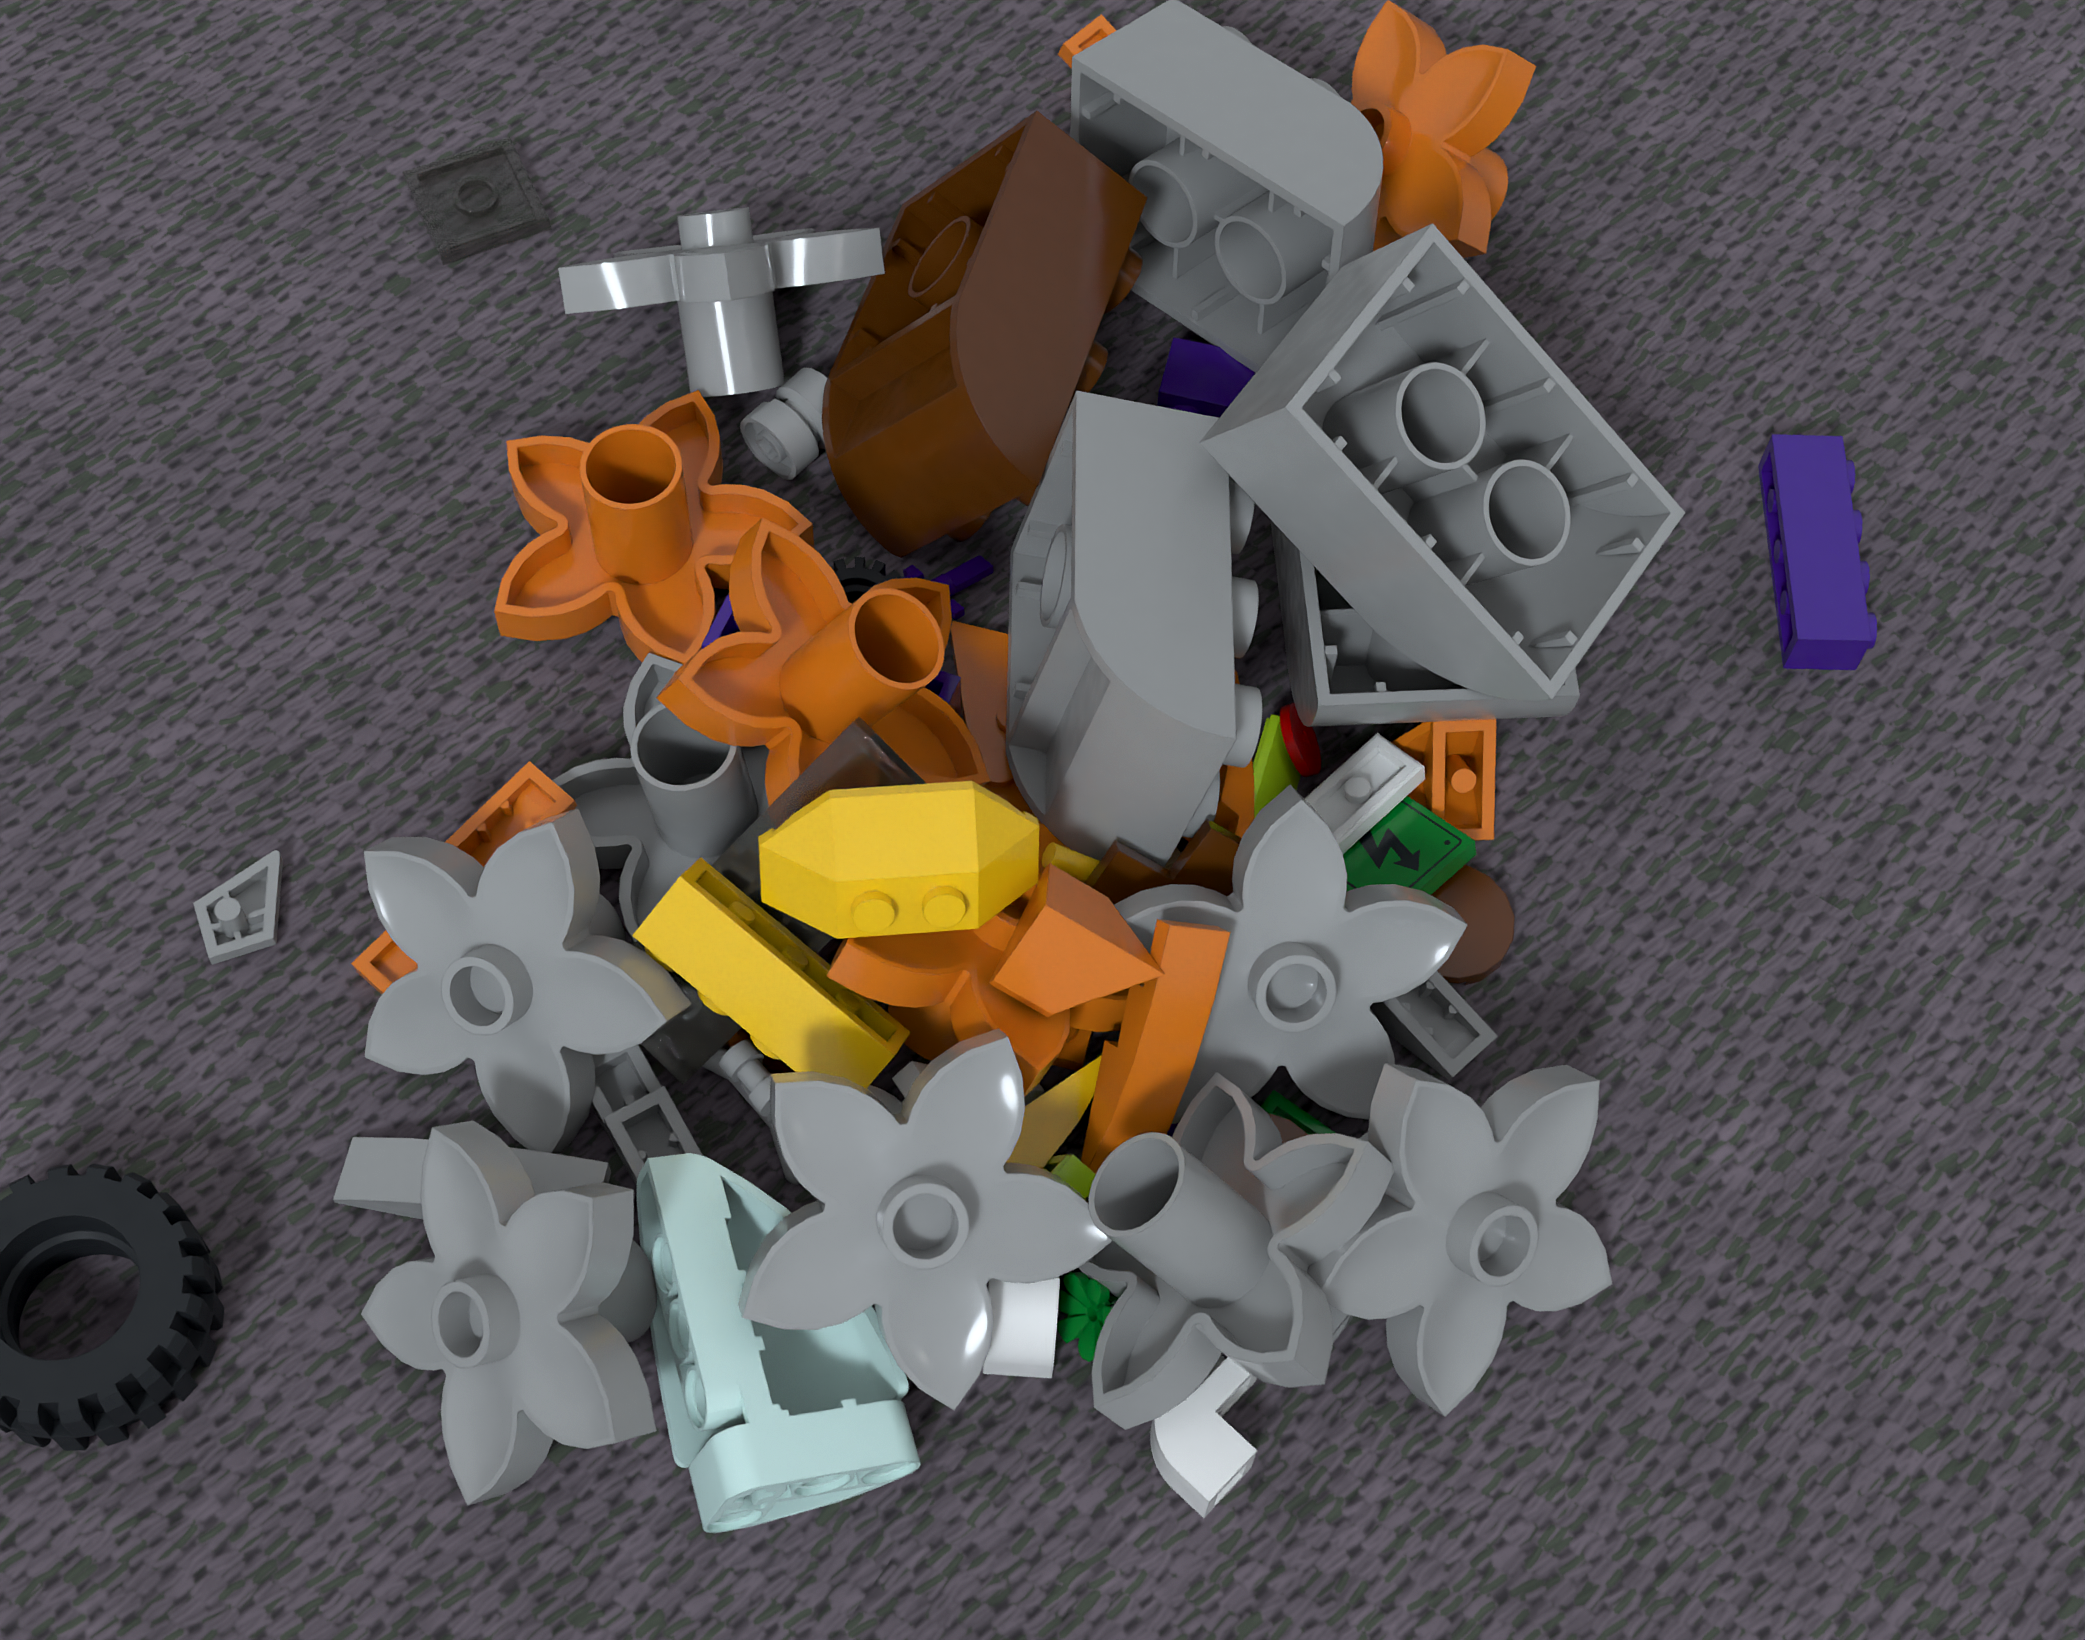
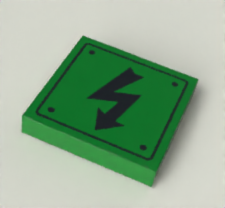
[1343,796,1476,895]

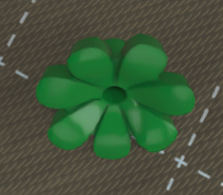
[1057,1272,1119,1362]

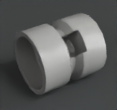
[740,368,828,480]

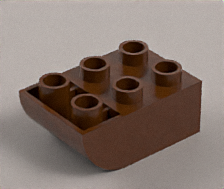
[822,111,1148,558]

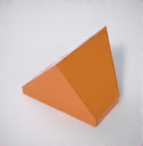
[1391,719,1496,841]
[989,864,1165,1017]

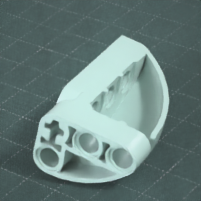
[636,1153,921,1533]

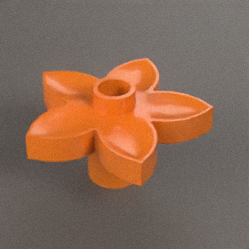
[1351,0,1536,258]
[494,390,814,665]
[656,518,990,827]
[826,823,1129,1097]

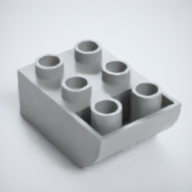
[1006,390,1262,867]

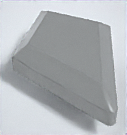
[193,850,283,965]

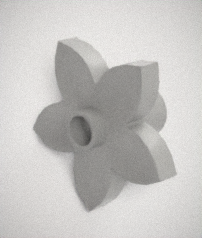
[558,207,885,397]
[552,653,778,952]
[1114,785,1468,1124]
[364,808,691,1154]
[738,1028,1113,1410]
[1307,1063,1612,1417]
[1078,1072,1394,1430]
[361,1121,657,1506]

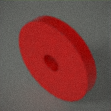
[1280,703,1321,777]

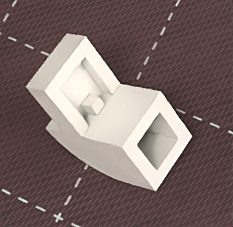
[983,1276,1060,1378]
[1150,1355,1257,1518]

